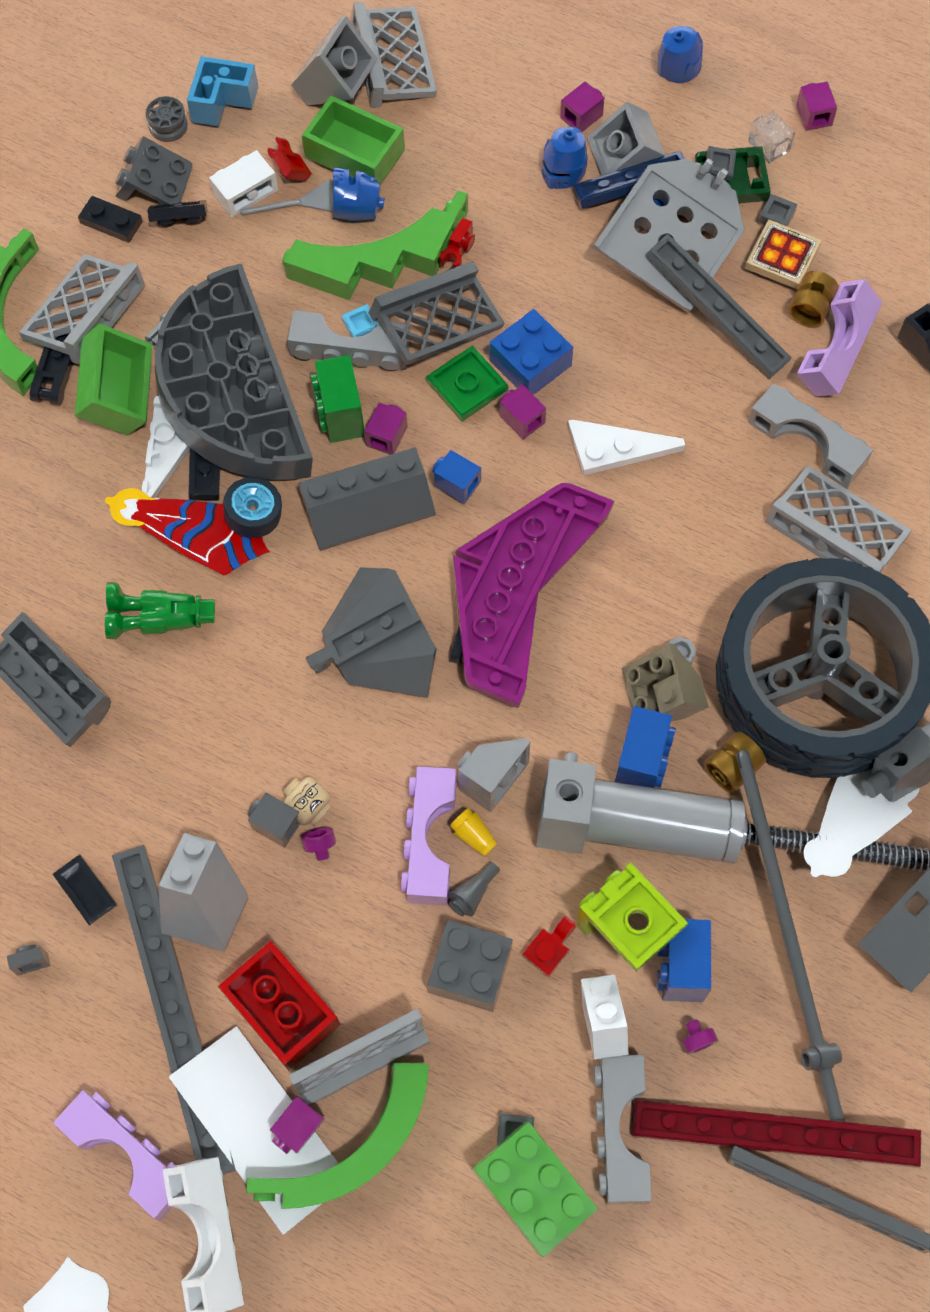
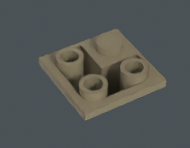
[622,643,708,721]

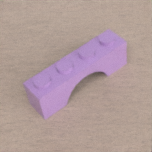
[797,279,883,397]
[401,767,457,905]
[53,1090,176,1221]

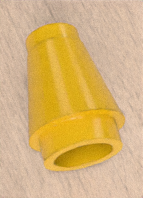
[450,808,498,857]

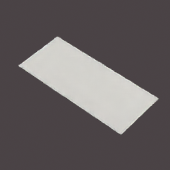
[169,1026,339,1235]

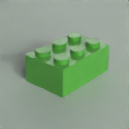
[302,95,405,185]
[74,323,152,435]
[470,1122,598,1257]

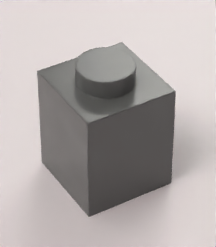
[248,793,300,848]

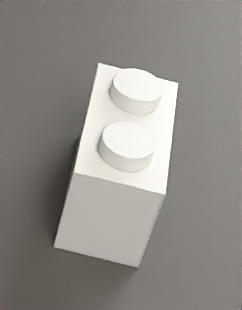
[209,150,278,218]
[581,974,629,1059]

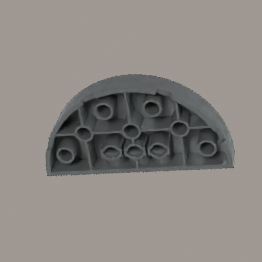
[155,263,313,480]

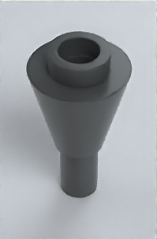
[448,862,500,917]

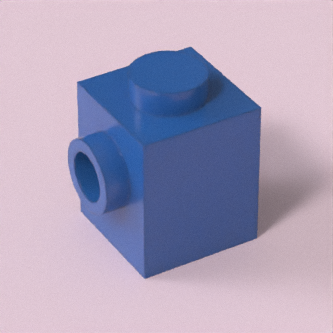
[432,450,481,504]

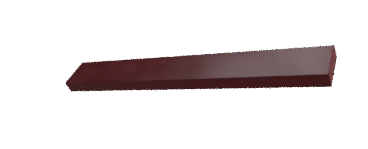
[632,1100,922,1168]

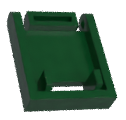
[695,146,771,204]

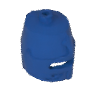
[658,26,703,83]
[542,127,588,189]
[332,167,385,222]

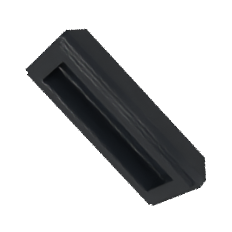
[52,854,117,926]

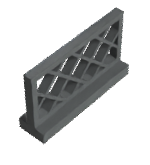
[368,261,505,365]

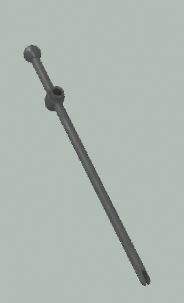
[737,750,845,1122]

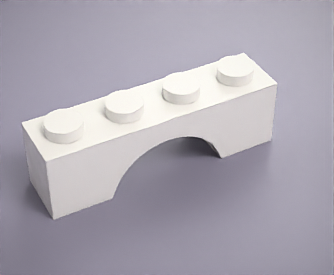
[162,1157,244,1312]

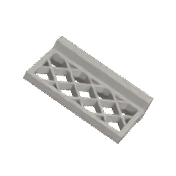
[351,2,437,107]
[19,254,145,364]
[766,466,911,573]
[289,1009,430,1106]

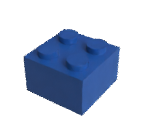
[489,309,574,395]
[615,706,676,788]
[657,919,711,1002]

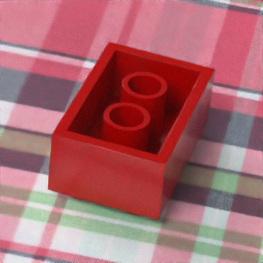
[218,941,341,1071]

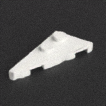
[142,396,190,498]
[568,420,685,475]

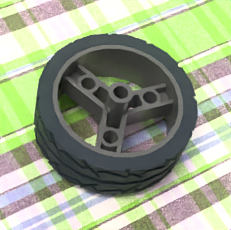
[716,558,930,778]

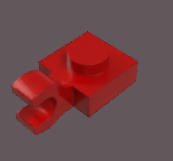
[267,137,312,182]
[440,217,475,268]
[522,915,576,978]

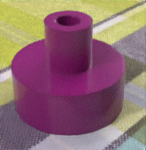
[301,827,336,861]
[681,1019,719,1055]

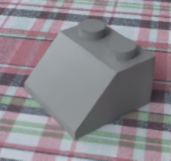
[587,102,665,175]
[458,738,530,812]

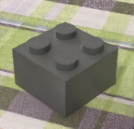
[427,920,513,1012]

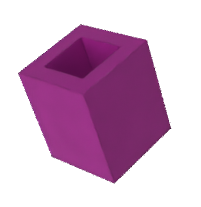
[560,81,605,132]
[796,81,837,131]
[500,384,546,440]
[364,402,408,455]
[269,1096,325,1154]

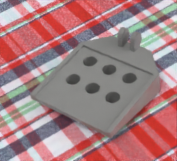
[592,158,744,313]

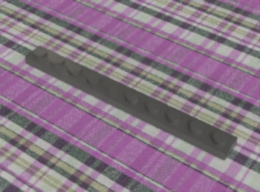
[112,845,236,1175]

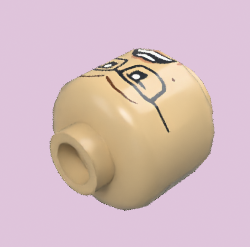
[283,777,332,825]

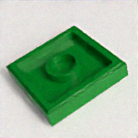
[426,345,509,422]

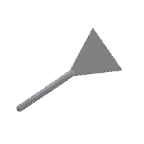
[241,178,333,215]

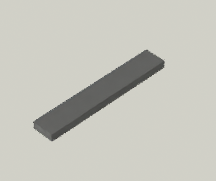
[646,234,792,380]
[726,1146,930,1253]

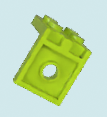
[577,862,688,972]

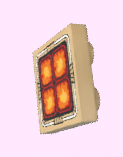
[745,219,822,289]

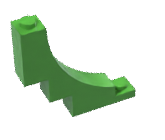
[282,190,468,300]

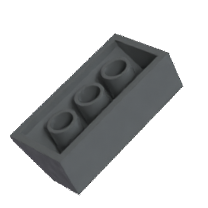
[299,447,436,551]

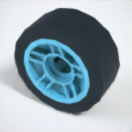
[223,477,282,538]

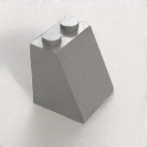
[291,15,378,106]
[158,833,248,952]

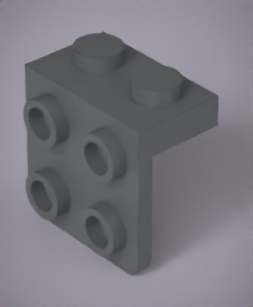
[115,136,192,204]

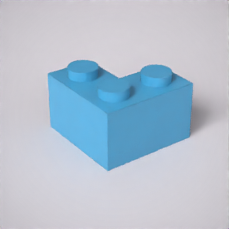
[187,56,259,126]

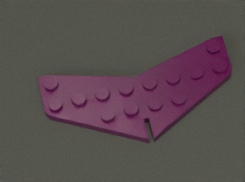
[453,483,614,708]

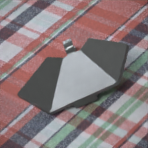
[306,567,437,698]

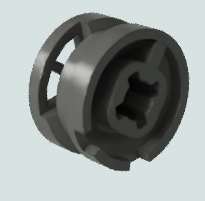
[145,96,188,142]

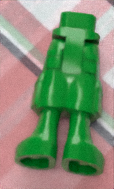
[105,582,215,639]

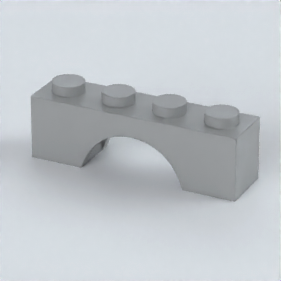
[287,310,411,370]
[748,383,873,489]
[594,1055,652,1205]

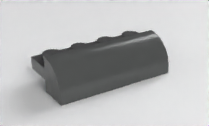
[0,612,111,747]

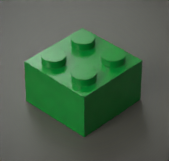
[311,355,365,443]

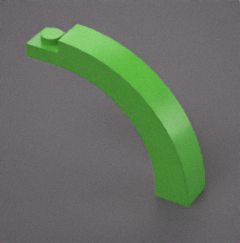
[0,228,39,397]
[246,1063,429,1209]

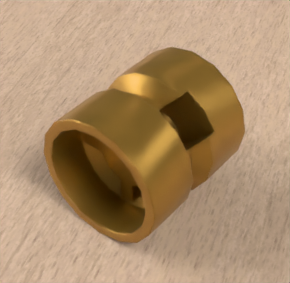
[788,271,839,327]
[704,732,766,793]

